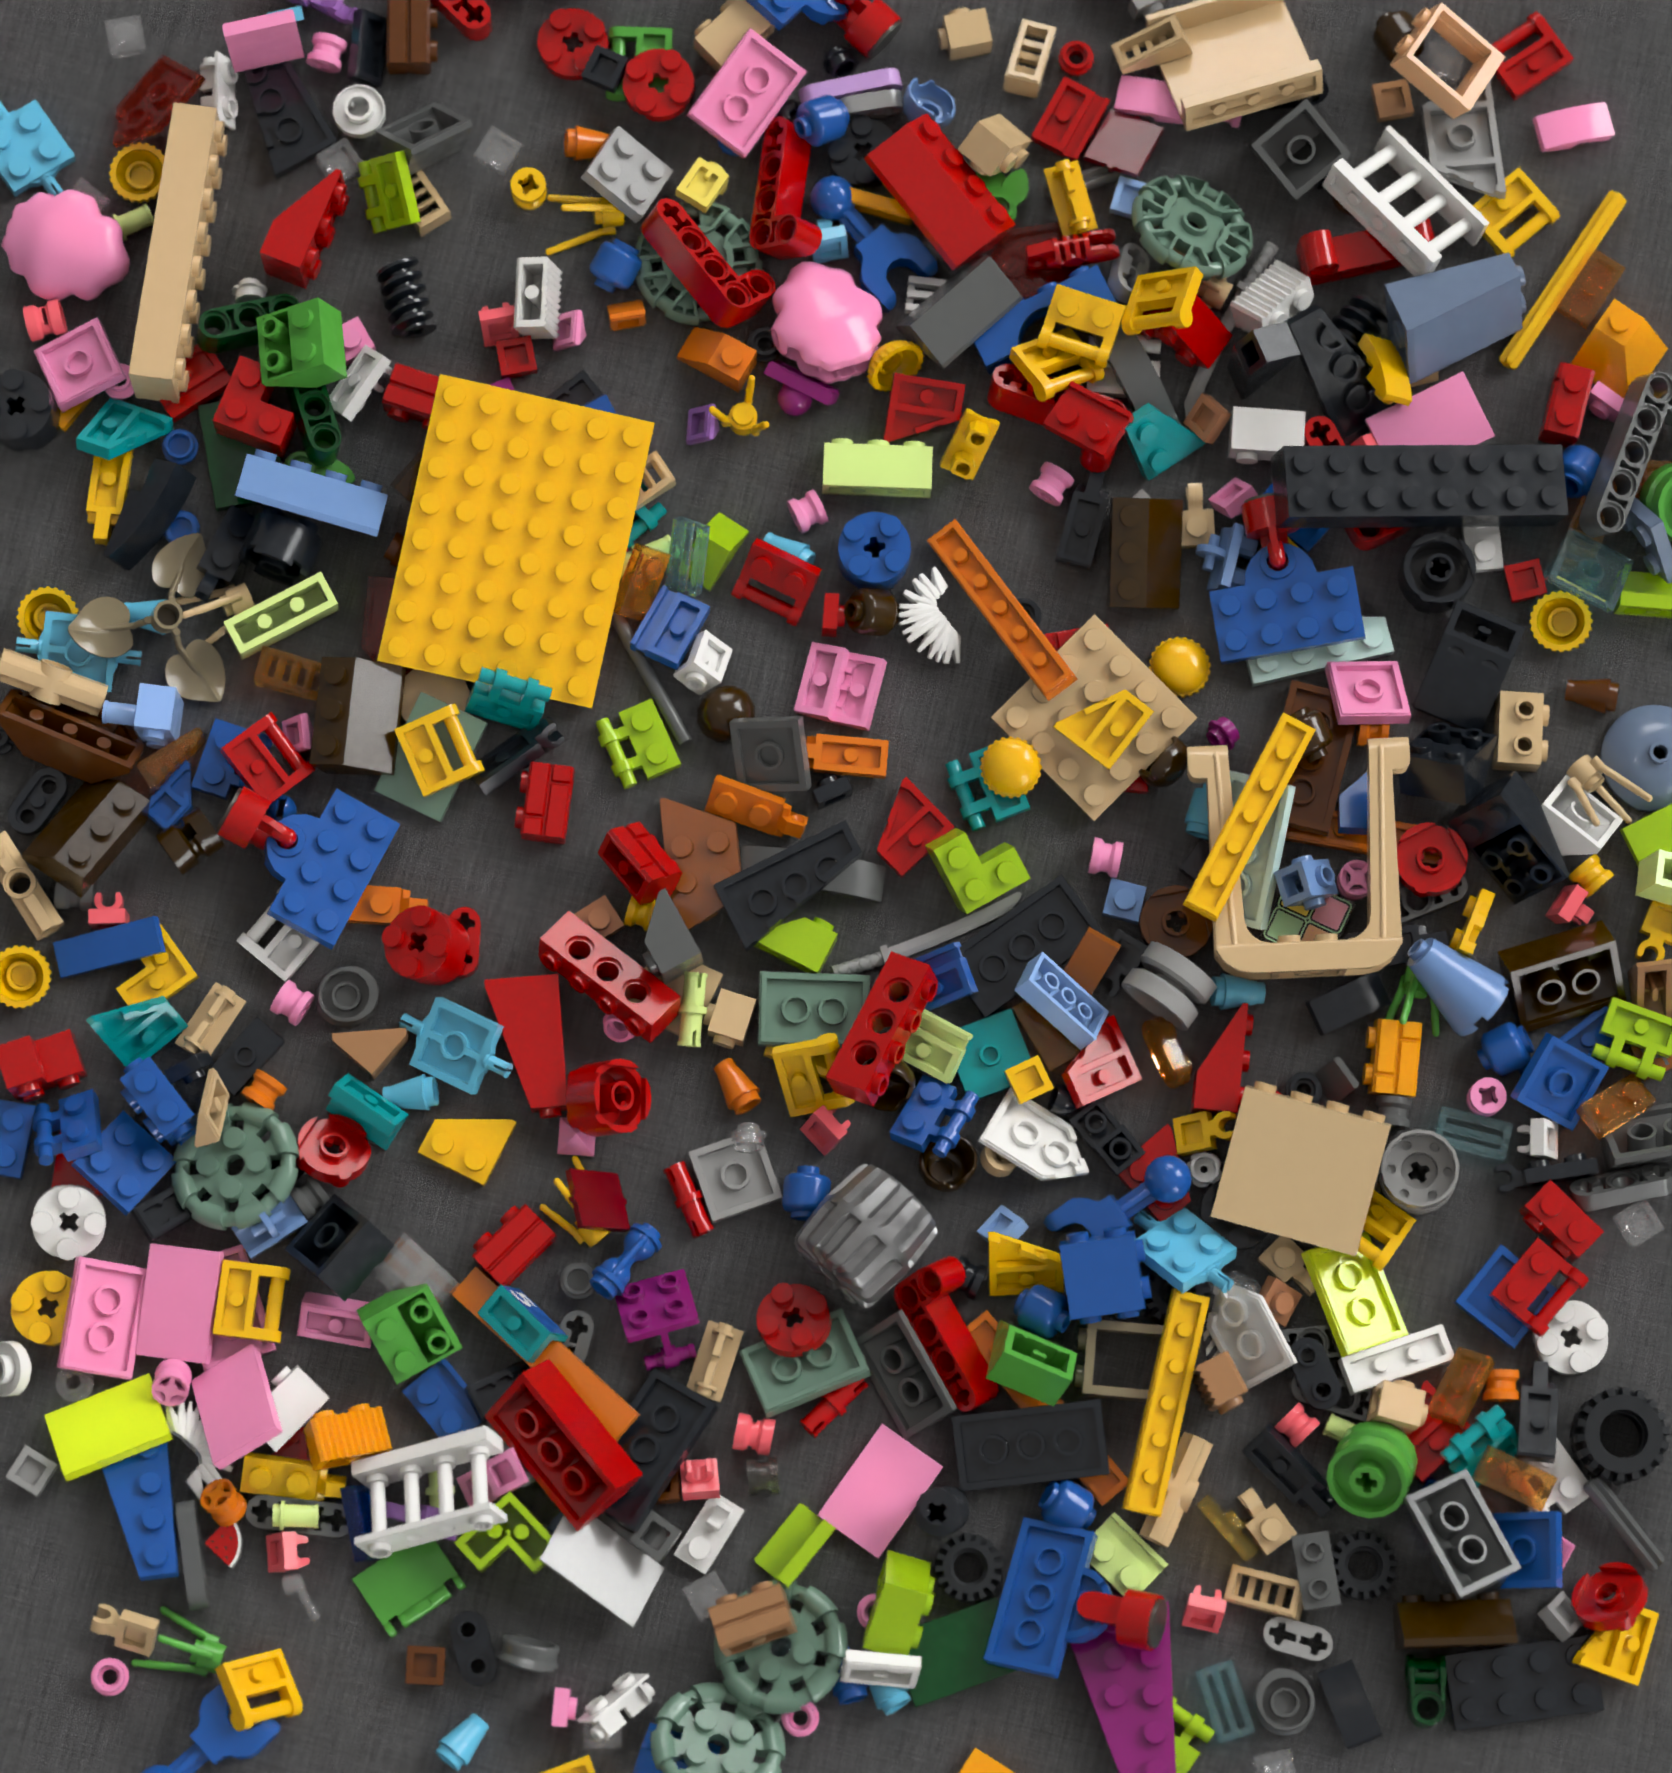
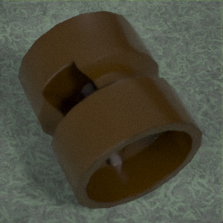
[155,807,225,875]

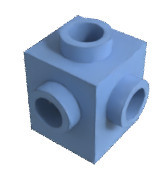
[1274,855,1338,911]

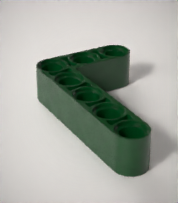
[196,294,341,467]

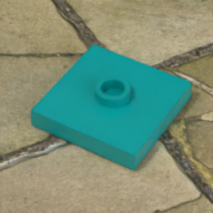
[956,1008,1031,1100]

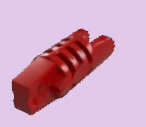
[1025,228,1120,270]

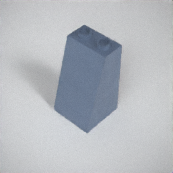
[1385,253,1527,384]

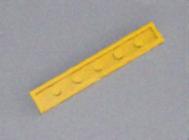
[1183,712,1316,922]
[1122,1289,1210,1518]

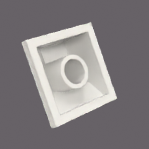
[1541,775,1623,856]

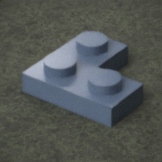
[1622,497,1672,584]

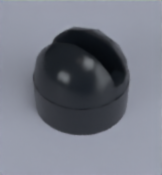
[1048,1083,1076,1115]

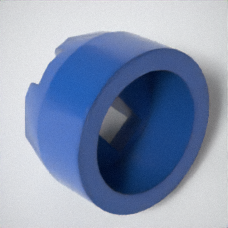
[267,795,297,822]

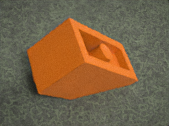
[677,327,757,393]

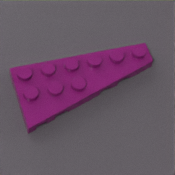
[1070,1601,1176,1773]

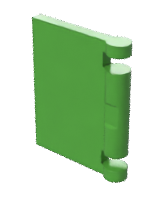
[352,1541,466,1638]

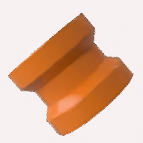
[1356,724,1390,747]
[241,1069,288,1110]
[1482,1369,1520,1402]
[200,1478,247,1527]

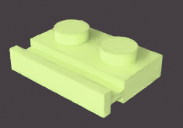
[902,1009,973,1084]
[1090,1512,1169,1597]

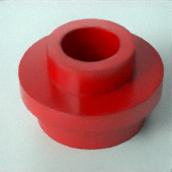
[1058,41,1094,76]

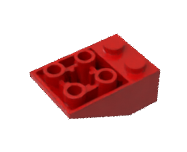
[259,169,349,289]

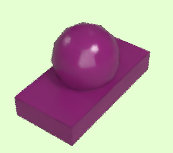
[764,360,840,416]

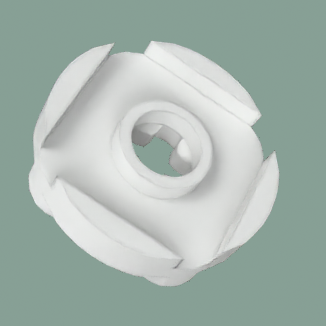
[31,1184,107,1260]
[1532,1300,1608,1375]

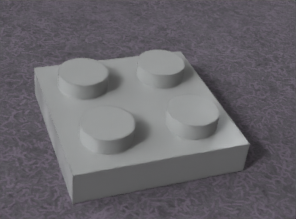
[580,125,673,223]
[688,1128,783,1223]

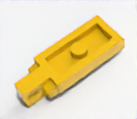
[86,449,134,545]
[240,1452,347,1502]

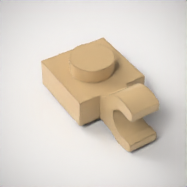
[1182,483,1215,549]
[1257,1236,1315,1297]
[1237,1488,1297,1556]
[90,1604,160,1657]

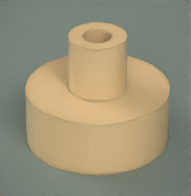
[980,1146,1016,1177]

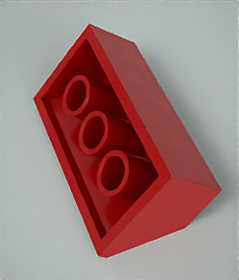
[864,113,1016,270]
[484,1359,643,1532]

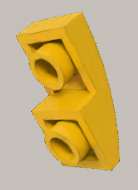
[1357,333,1412,406]

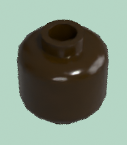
[1373,10,1426,62]
[844,588,900,636]
[1289,706,1333,763]

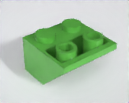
[256,297,347,388]
[356,1283,463,1384]
[986,1320,1078,1407]

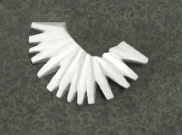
[898,567,961,664]
[166,1401,234,1500]

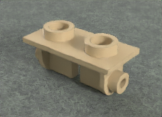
[175,982,247,1056]
[687,1320,744,1403]

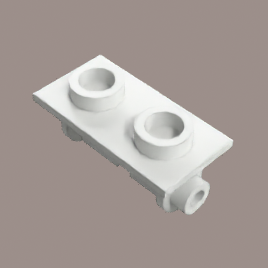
[200,51,238,130]
[577,1672,655,1742]

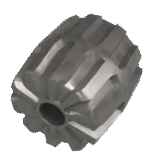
[794,1164,937,1308]

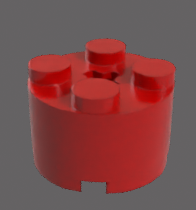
[382,905,470,986]
[566,1059,652,1137]

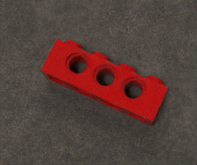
[538,911,681,1043]
[826,951,938,1107]

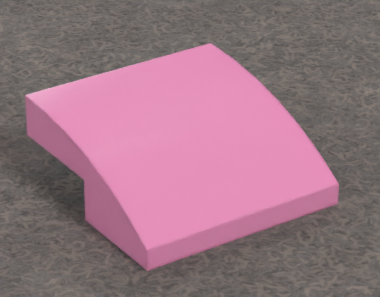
[794,642,887,731]

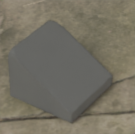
[1314,1056,1359,1103]

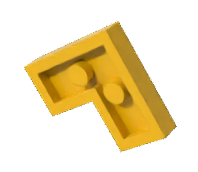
[116,924,199,1005]

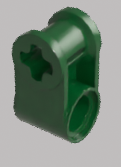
[1404,1655,1446,1728]

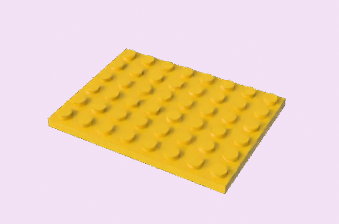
[377,374,655,708]

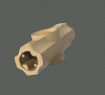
[0,648,108,716]
[0,831,65,941]
[1138,1432,1213,1548]

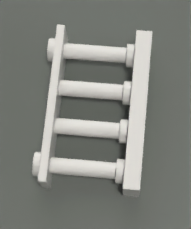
[1322,125,1489,277]
[351,1425,507,1558]

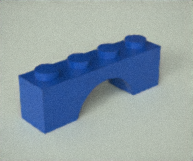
[973,265,1116,375]

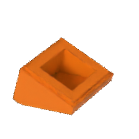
[607,300,646,331]

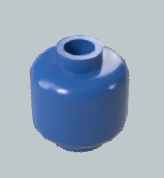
[794,95,850,146]
[589,238,642,294]
[1562,445,1601,498]
[1477,1022,1535,1076]
[782,1166,831,1221]
[1014,1284,1071,1339]
[1038,1479,1097,1529]

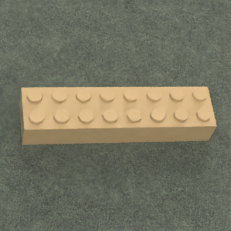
[128,102,228,403]

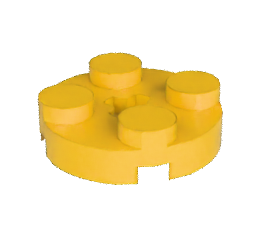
[11,1271,72,1346]

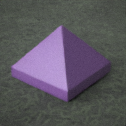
[686,404,720,445]

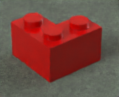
[1139,295,1233,369]
[212,356,297,458]
[0,1029,88,1102]

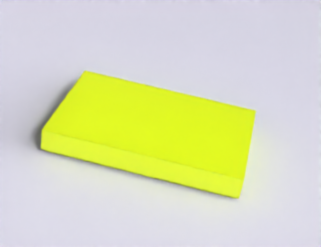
[1301,1232,1409,1357]
[44,1373,173,1482]

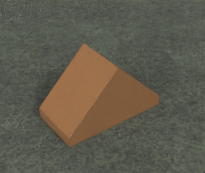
[1628,959,1672,1018]
[332,1028,409,1080]

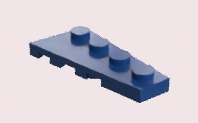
[102,1442,179,1581]

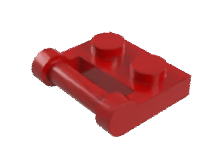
[1491,11,1574,101]
[731,538,822,627]
[219,711,316,803]
[1489,1237,1589,1337]

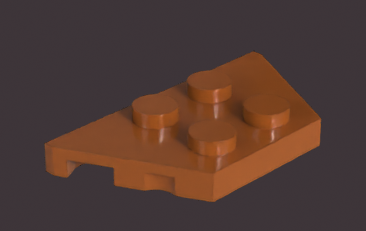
[659,798,742,930]

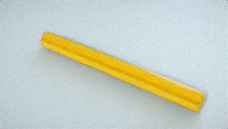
[1499,190,1626,370]

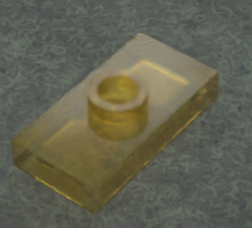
[1197,1494,1258,1561]

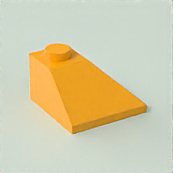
[1571,298,1668,398]

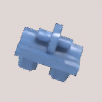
[1195,523,1258,591]
[231,1195,308,1259]

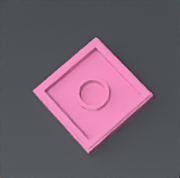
[33,317,126,412]
[1325,661,1411,725]

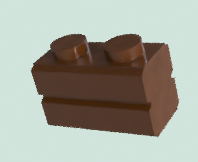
[387,0,438,74]

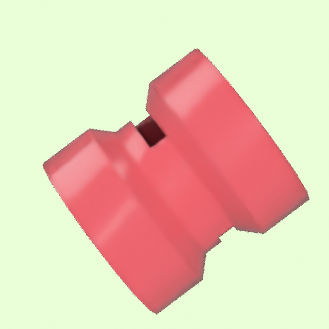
[23,299,68,342]
[732,1413,776,1456]

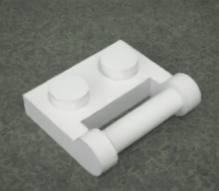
[236,884,319,982]

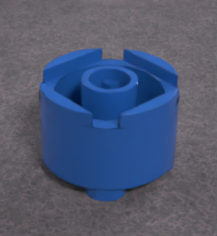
[837,512,911,590]

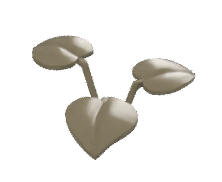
[68,533,225,703]

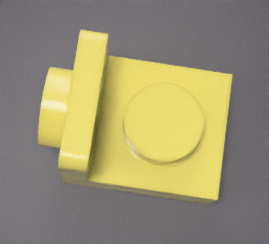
[675,157,729,214]

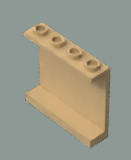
[1145,0,1323,132]
[1211,1081,1392,1256]

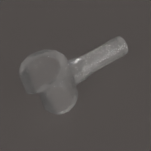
[282,1573,321,1622]

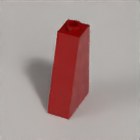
[484,974,568,1118]

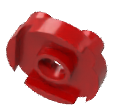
[537,8,609,81]
[623,48,694,122]
[1397,822,1468,897]
[296,1114,371,1187]
[756,1283,832,1358]
[1571,1562,1648,1631]

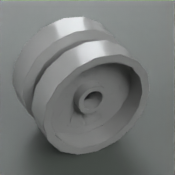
[1121,941,1217,1031]

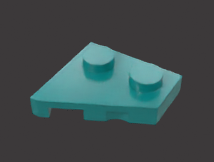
[76,397,173,460]
[1124,403,1205,481]
[86,996,188,1067]

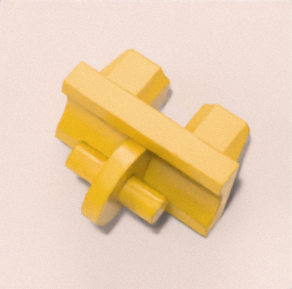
[940,408,1000,480]

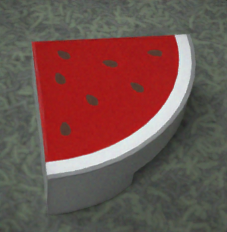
[205,1523,243,1569]

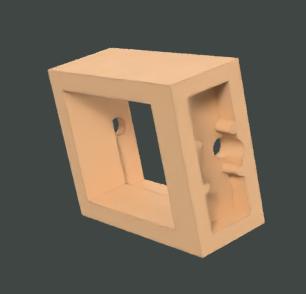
[1390,2,1505,119]

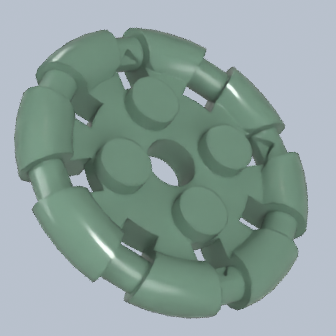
[1131,175,1253,281]
[635,202,763,326]
[171,1102,299,1231]
[714,1580,848,1714]
[650,1682,786,1773]

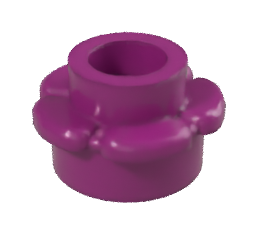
[1206,717,1240,750]

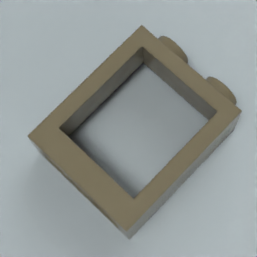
[1074,1320,1163,1402]

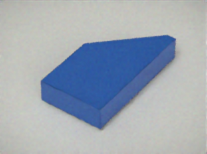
[148,760,193,831]
[1337,772,1367,835]

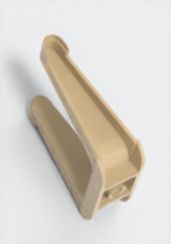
[1187,737,1410,980]

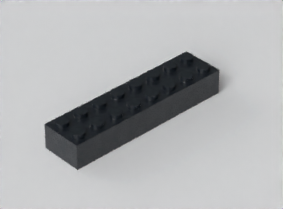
[1271,445,1568,528]

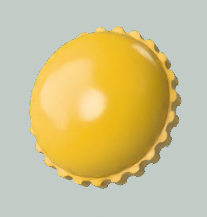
[109,142,165,203]
[867,340,924,392]
[16,586,79,640]
[1529,590,1593,652]
[1149,636,1211,698]
[980,736,1042,798]
[0,945,52,1009]

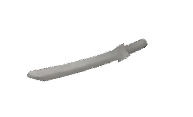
[1184,241,1279,418]
[831,892,1022,974]

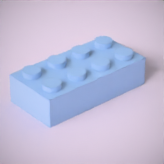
[1014,952,1109,1050]

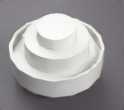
[333,85,386,138]
[0,1341,32,1397]

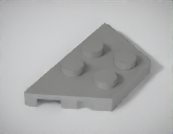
[1421,81,1506,199]

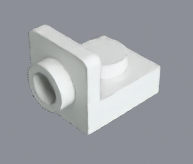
[673,630,733,695]

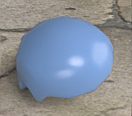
[903,78,956,129]

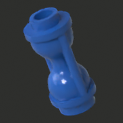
[589,1223,662,1300]

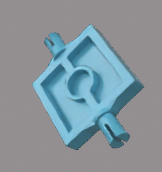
[0,99,76,197]
[15,611,142,692]
[399,997,513,1094]
[1134,1207,1237,1294]

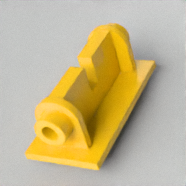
[1043,159,1098,236]

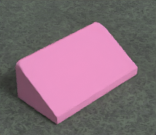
[297,1292,372,1349]

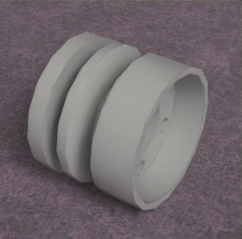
[1379,1129,1460,1215]

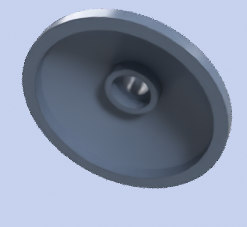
[1600,705,1672,813]

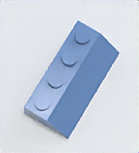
[235,449,388,537]

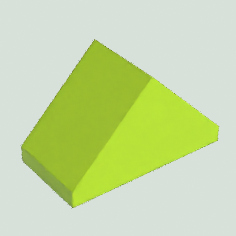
[679,512,749,592]

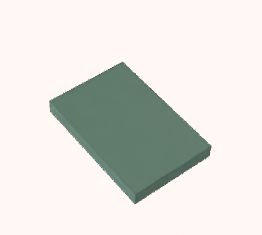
[374,691,488,822]
[757,971,870,1049]
[739,1308,871,1419]

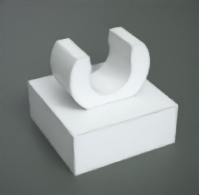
[1517,1118,1558,1160]

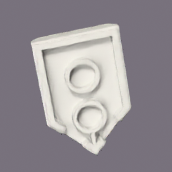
[978,1087,1089,1181]
[1206,1284,1297,1389]

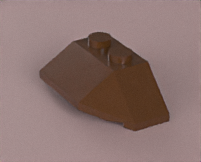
[0,689,145,784]

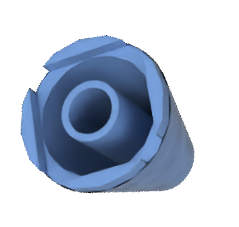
[1407,938,1509,1036]

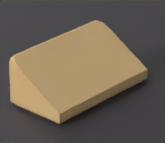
[194,1068,230,1147]

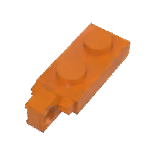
[806,734,889,779]
[704,775,809,839]
[347,885,429,926]

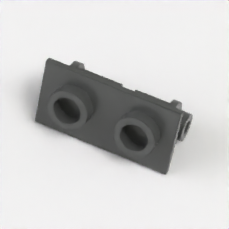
[1291,1531,1341,1612]

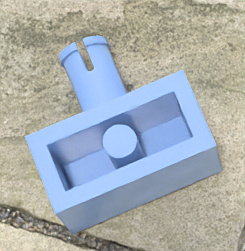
[102,683,184,750]

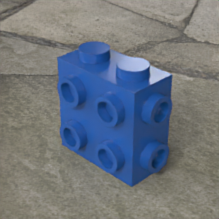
[120,1056,197,1148]
[1059,1226,1152,1324]

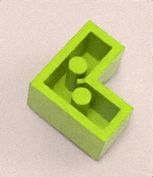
[925,828,1031,914]
[454,1491,552,1574]
[863,1550,935,1655]

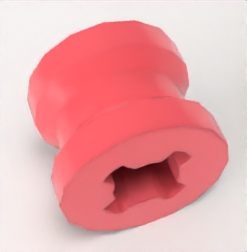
[1274,1402,1321,1448]

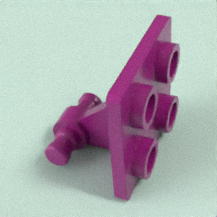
[615,1269,699,1371]

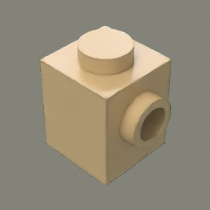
[937,8,993,61]
[703,988,756,1049]
[1366,1380,1428,1435]

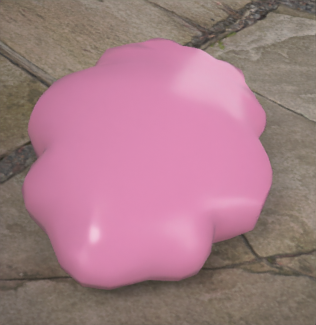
[1,189,130,301]
[771,261,883,384]

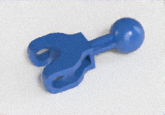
[810,176,938,313]
[1043,1155,1192,1237]
[141,1684,281,1773]

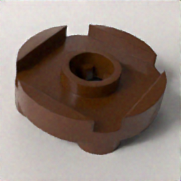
[1139,885,1213,958]

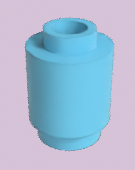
[1184,783,1209,840]

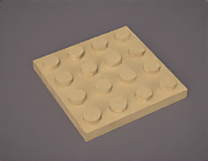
[990,614,1197,821]

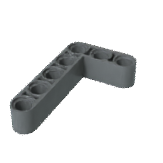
[1579,371,1672,538]

